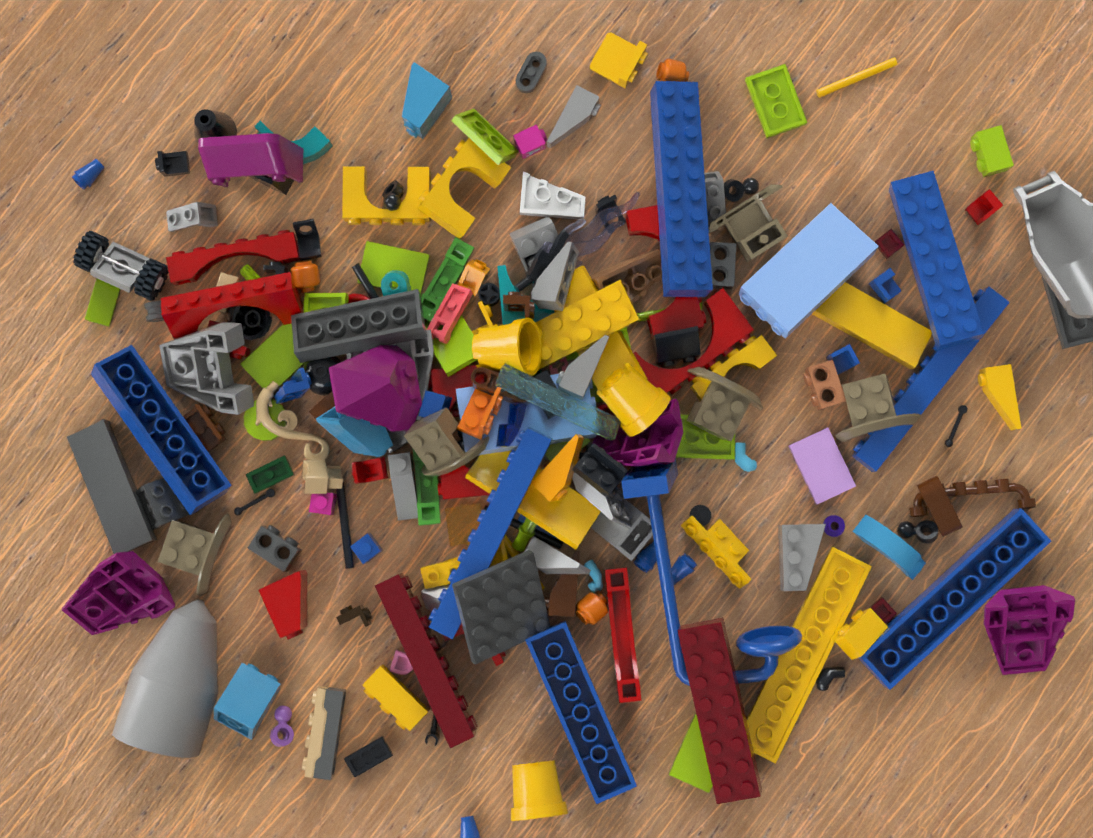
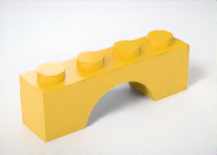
[690,335,777,402]

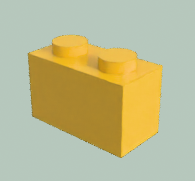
[834,608,888,660]

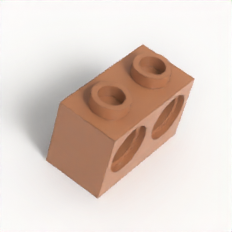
[803,360,846,410]

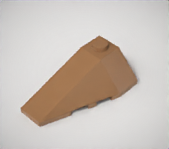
[590,248,662,306]

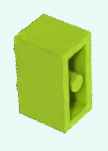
[970,125,1014,178]

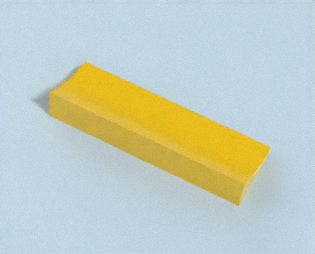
[554,266,647,391]
[812,282,932,370]
[465,450,601,550]

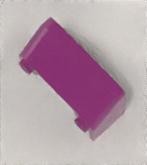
[198,133,303,187]

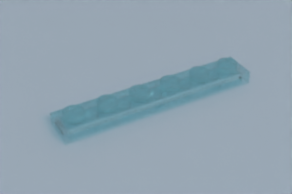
[495,364,620,441]

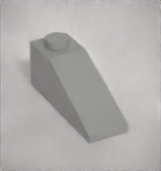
[547,85,601,148]
[531,242,579,311]
[556,335,609,400]
[388,452,418,521]
[524,536,591,574]

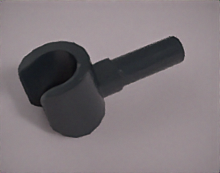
[425,714,439,746]

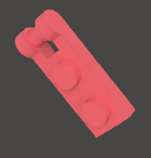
[427,283,473,344]

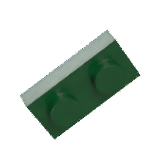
[245,455,295,494]

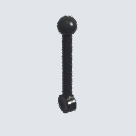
[945,405,968,447]
[234,489,275,516]

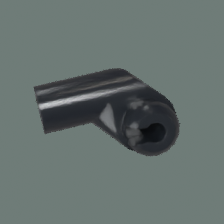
[816,667,845,691]

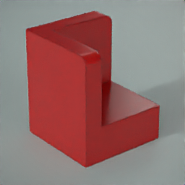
[965,189,1003,225]

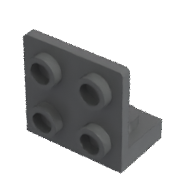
[137,478,199,531]

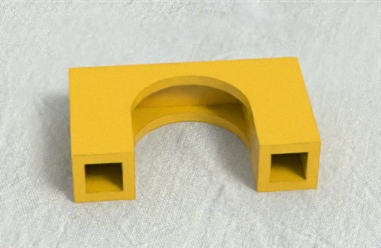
[418,137,511,239]
[342,166,431,226]

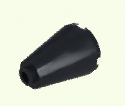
[194,109,237,144]

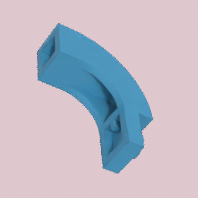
[853,514,926,580]

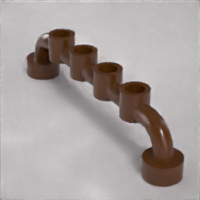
[909,479,1036,517]

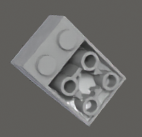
[509,216,558,288]
[573,472,632,528]
[591,499,653,561]

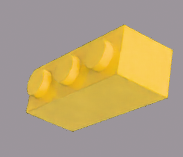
[362,664,430,731]

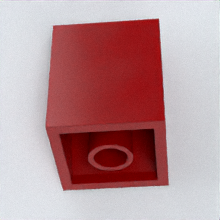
[258,570,308,640]

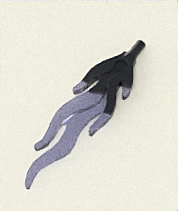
[514,192,640,292]

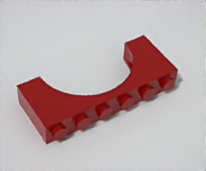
[625,205,706,340]
[161,272,304,339]
[633,288,754,395]
[428,365,490,500]

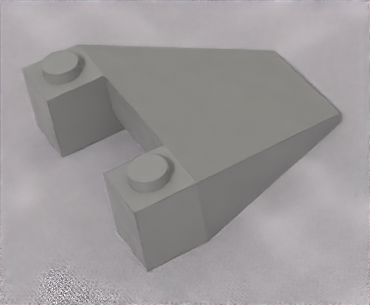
[159,322,254,415]

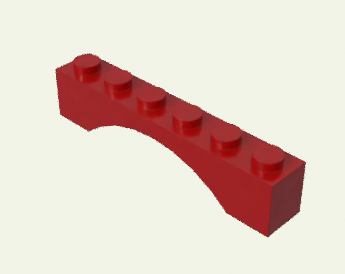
[166,230,301,286]
[604,567,642,703]

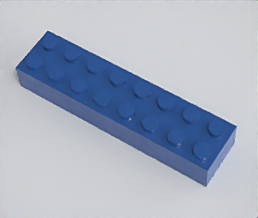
[889,171,984,351]
[91,345,232,515]
[525,621,637,804]

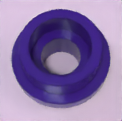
[823,515,845,537]

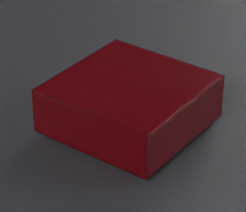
[875,229,905,259]
[869,597,897,624]

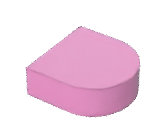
[389,650,413,675]

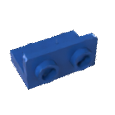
[274,368,311,404]

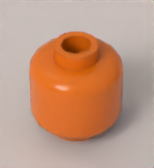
[656,59,689,82]
[290,260,320,293]
[575,592,608,625]

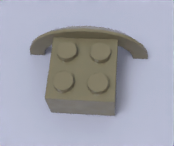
[709,184,788,261]
[686,367,763,441]
[835,374,921,442]
[404,407,489,476]
[158,514,232,596]

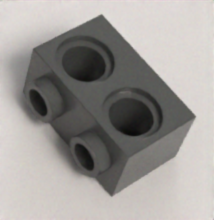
[710,242,736,290]
[247,525,302,572]

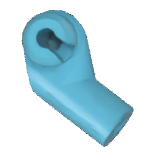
[735,442,757,472]
[584,560,603,593]

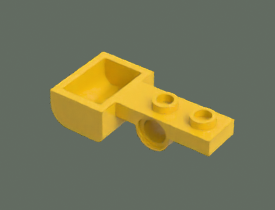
[420,538,508,589]

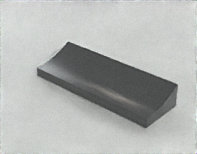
[291,289,427,363]
[67,419,157,554]

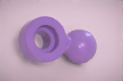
[270,705,294,747]

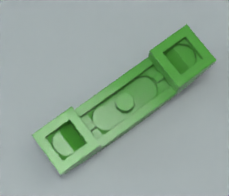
[421,237,475,322]
[413,449,441,526]

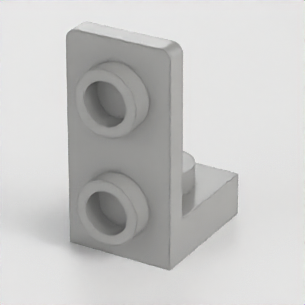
[704,171,726,222]
[166,202,218,232]

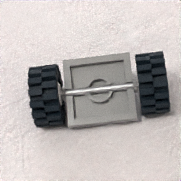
[73,230,169,301]

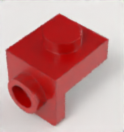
[352,457,388,484]

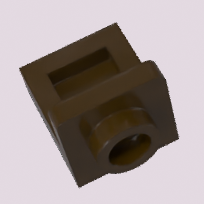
[336,605,373,627]

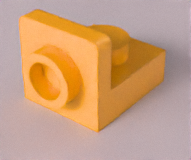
[457,259,490,296]

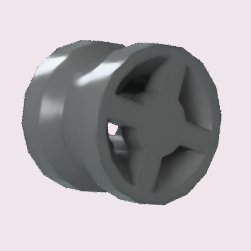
[144,301,164,322]

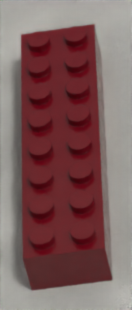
[375,573,478,748]
[677,617,762,804]

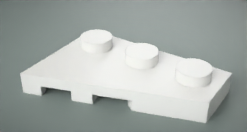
[520,172,585,220]

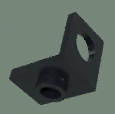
[595,195,626,232]
[293,219,322,261]

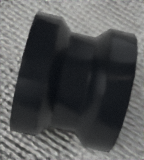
[478,283,500,307]

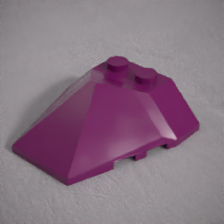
[329,345,422,432]
[592,399,683,467]
[62,551,175,635]
[984,585,1075,675]

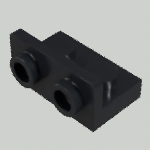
[572,443,628,498]

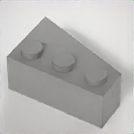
[778,524,826,591]

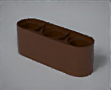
[471,367,533,407]
[917,476,963,537]

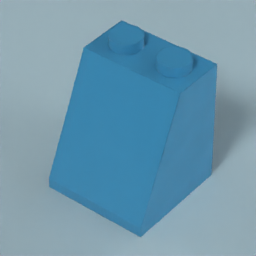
[402,62,452,139]
[316,407,393,457]
[214,663,280,740]

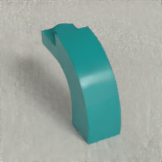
[254,121,333,164]

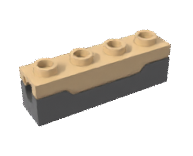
[302,686,346,780]

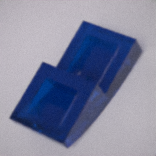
[496,403,527,447]

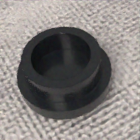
[689,505,711,526]

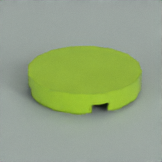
[244,399,287,441]

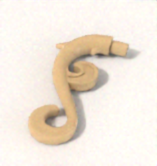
[255,381,330,460]

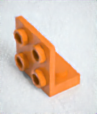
[457,387,503,440]

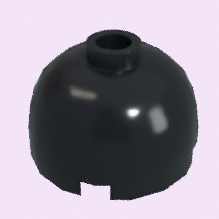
[227,306,272,340]
[303,356,342,396]

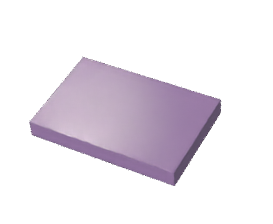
[788,428,856,505]

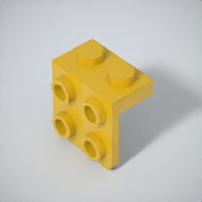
[590,32,648,89]

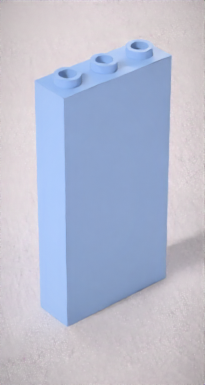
[738,203,878,339]
[456,374,600,455]

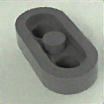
[516,52,547,94]

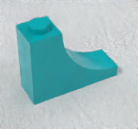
[497,265,555,325]

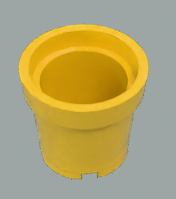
[472,318,542,376]
[597,363,671,437]
[511,760,568,821]

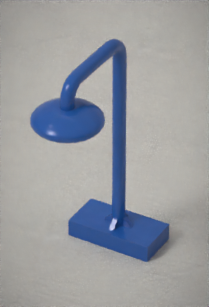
[621,458,802,686]

